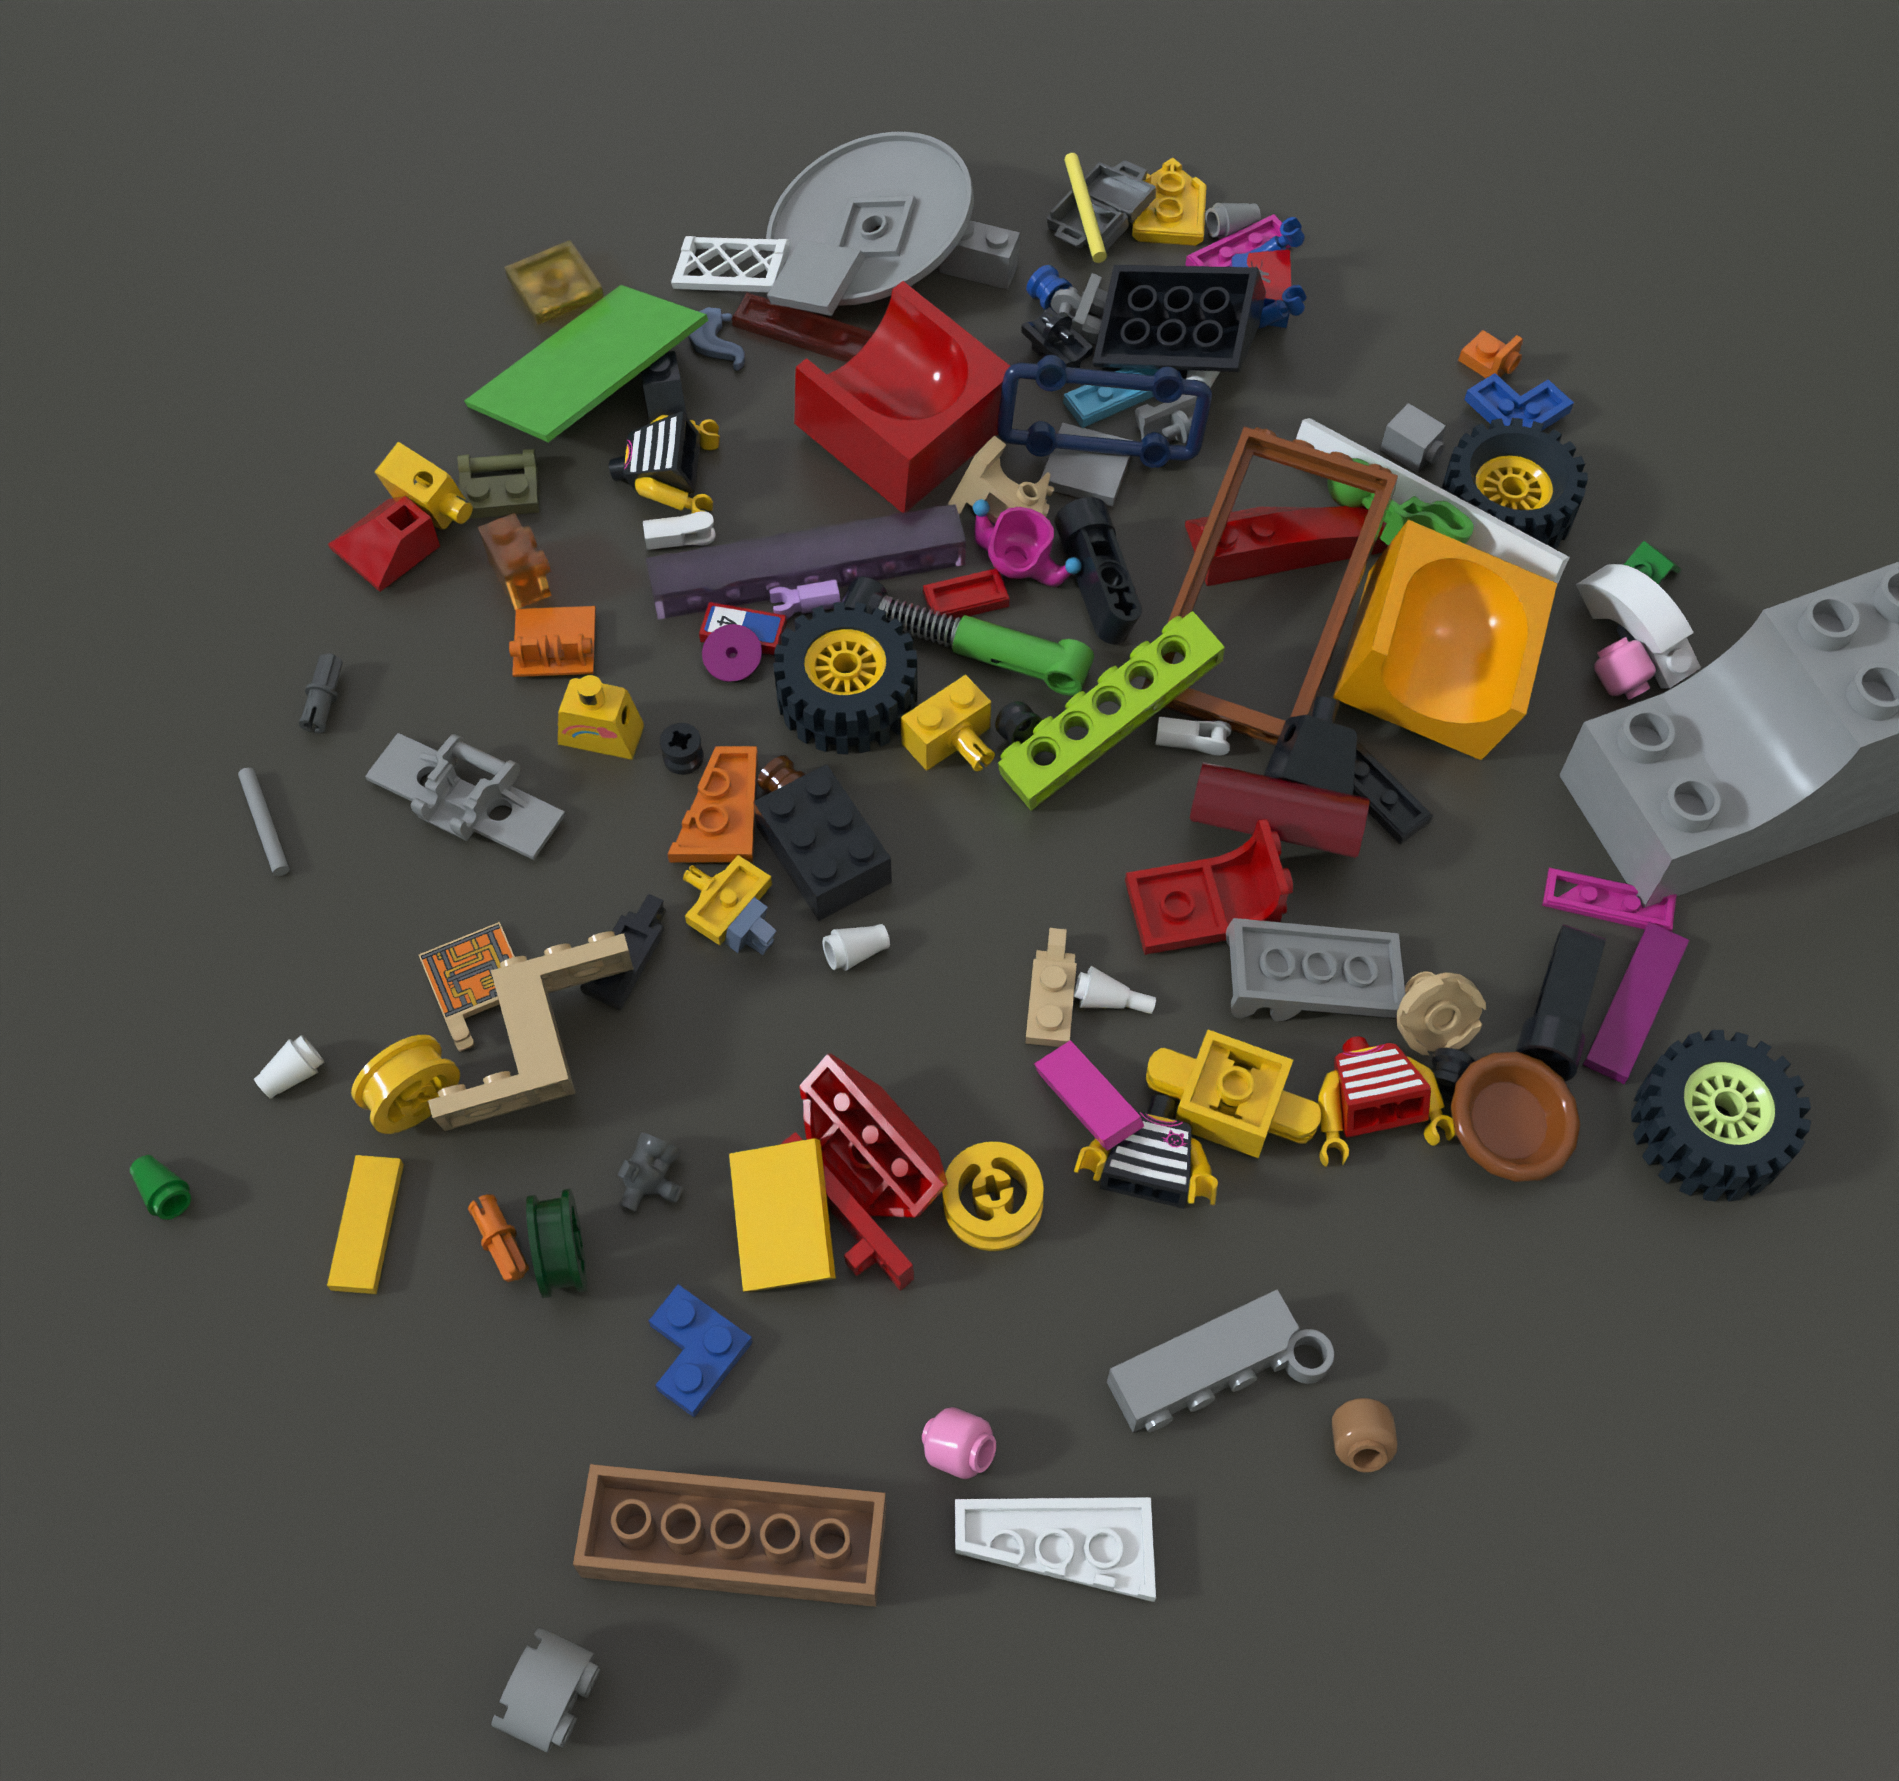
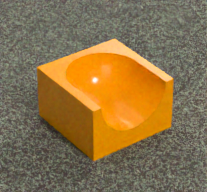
[1333,520,1557,760]

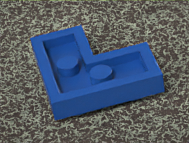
[1464,373,1574,431]
[649,1284,753,1418]

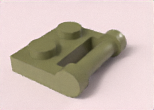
[457,448,540,519]

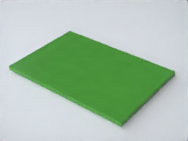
[464,285,709,443]

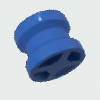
[1026,265,1073,312]

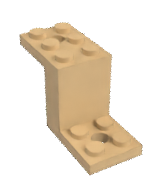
[428,931,633,1131]

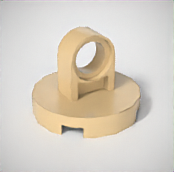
[1397,971,1486,1056]

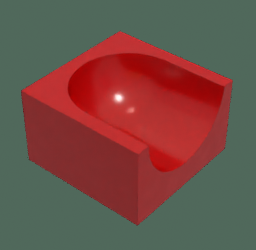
[794,281,1010,514]

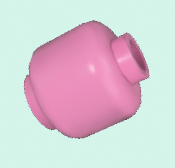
[1594,637,1656,700]
[922,1407,996,1479]

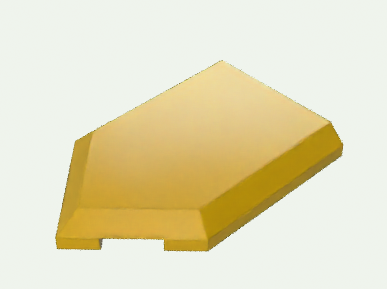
[1132,157,1206,246]

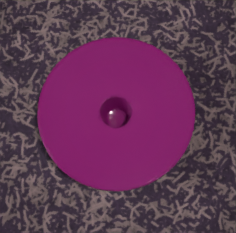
[702,624,762,682]

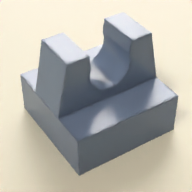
[725,897,777,955]

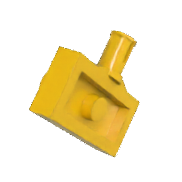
[683,855,773,945]

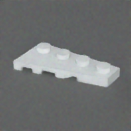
[955,1497,1156,1602]

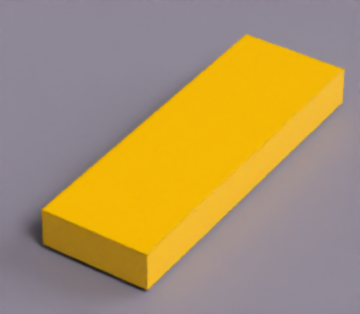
[327,1155,404,1294]

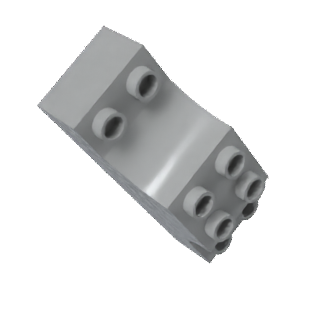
[1559,562,1899,908]

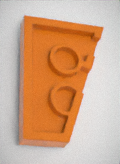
[667,746,758,863]

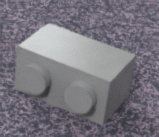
[940,220,1020,290]

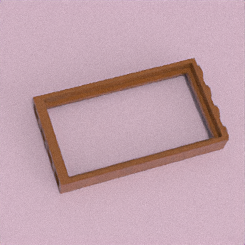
[1142,426,1398,746]

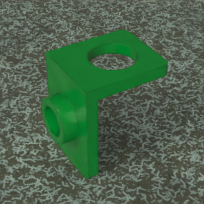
[1623,541,1682,585]

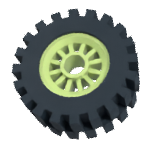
[1631,1030,1811,1202]

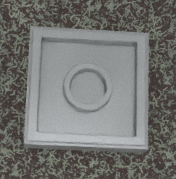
[767,239,865,316]
[1041,423,1133,507]

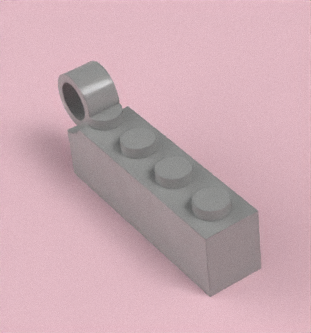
[1107,1289,1334,1433]

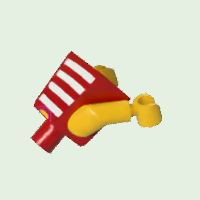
[1318,1036,1456,1167]

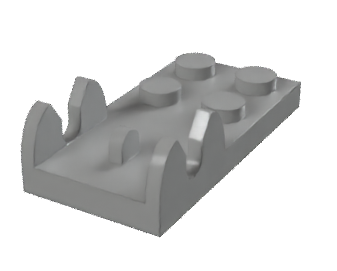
[1226,918,1406,1022]

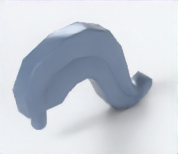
[689,307,745,371]

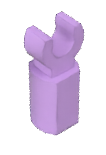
[769,579,840,619]

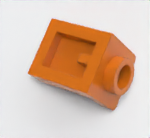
[1458,330,1523,378]

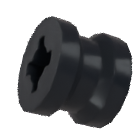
[995,701,1043,745]
[660,723,704,775]
[1431,1048,1475,1101]

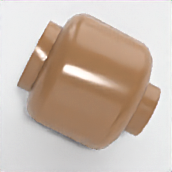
[1332,1398,1397,1472]

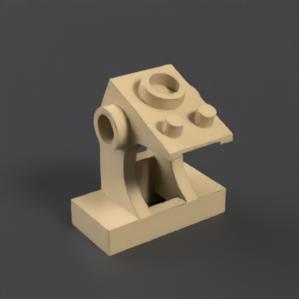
[948,436,1054,524]

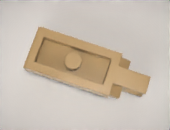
[1025,928,1077,1047]

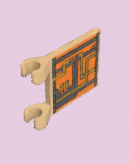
[419,922,515,1052]

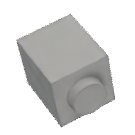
[1380,403,1446,473]

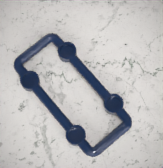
[997,355,1212,468]

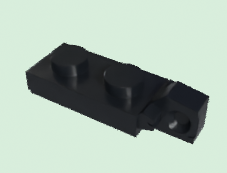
[580,894,666,1010]

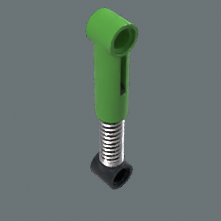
[842,576,1095,696]

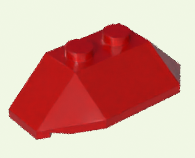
[799,1054,948,1218]

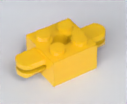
[1146,1029,1321,1158]

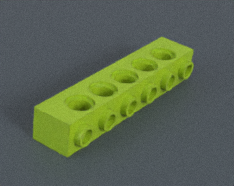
[998,611,1225,811]

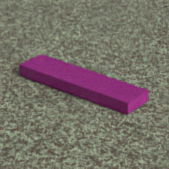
[1583,922,1689,1084]

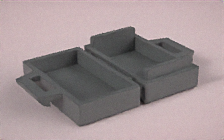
[1047,160,1156,251]

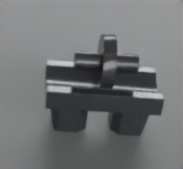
[1021,307,1093,368]

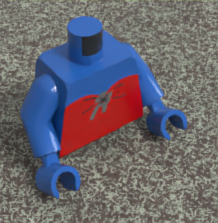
[1230,217,1307,328]

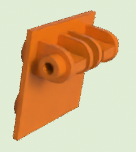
[509,606,596,677]

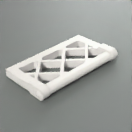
[671,236,790,292]

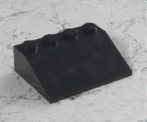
[1092,265,1266,372]

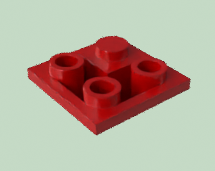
[328,496,440,592]

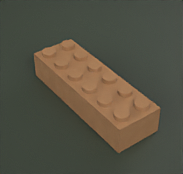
[573,1464,887,1607]

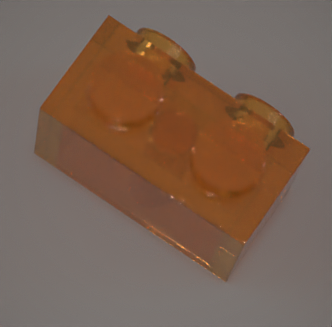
[478,513,552,610]

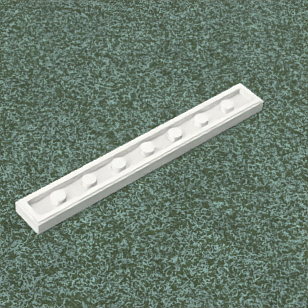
[1296,418,1570,585]

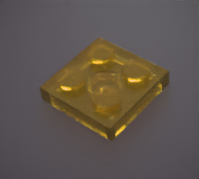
[505,240,604,325]

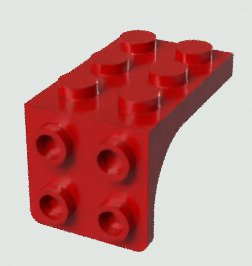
[1125,819,1293,955]

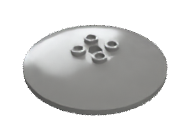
[766,132,974,306]

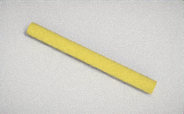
[1064,153,1107,263]

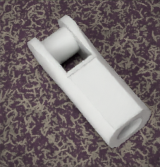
[643,511,716,550]
[1155,717,1232,756]

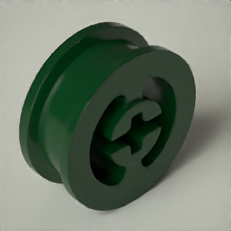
[526,1188,587,1299]

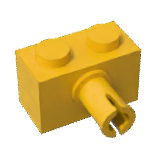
[901,674,995,772]

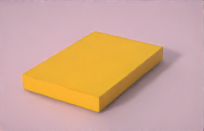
[729,1138,836,1292]

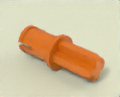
[468,1194,529,1282]

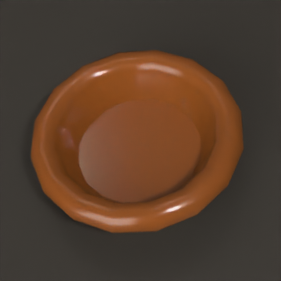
[1451,1052,1581,1182]

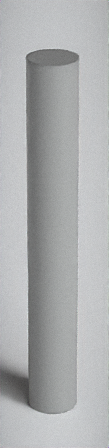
[238,768,290,876]

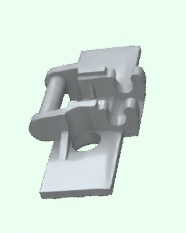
[365,733,566,860]

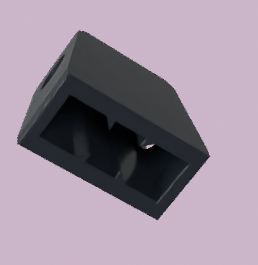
[1264,696,1357,795]

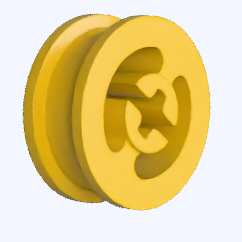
[351,1034,460,1134]
[942,1142,1044,1251]

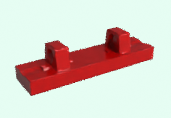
[782,1132,914,1291]

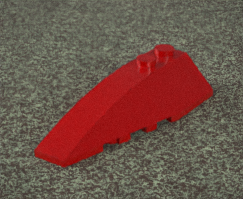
[1185,506,1388,586]

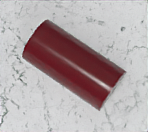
[1189,762,1370,858]

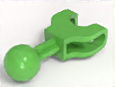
[1327,458,1474,545]

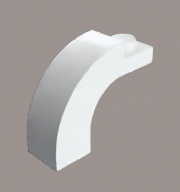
[1576,564,1701,688]

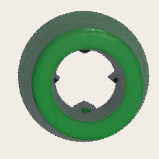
[130,1155,191,1220]

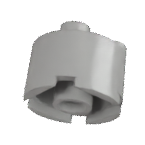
[491,1627,601,1753]

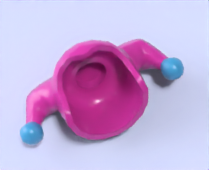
[973,499,1082,587]

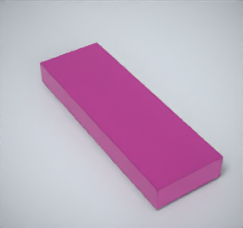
[1186,214,1291,267]
[1542,868,1677,932]
[1034,1040,1144,1151]

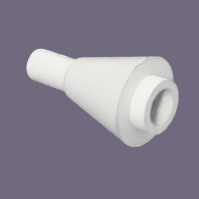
[1074,966,1156,1014]

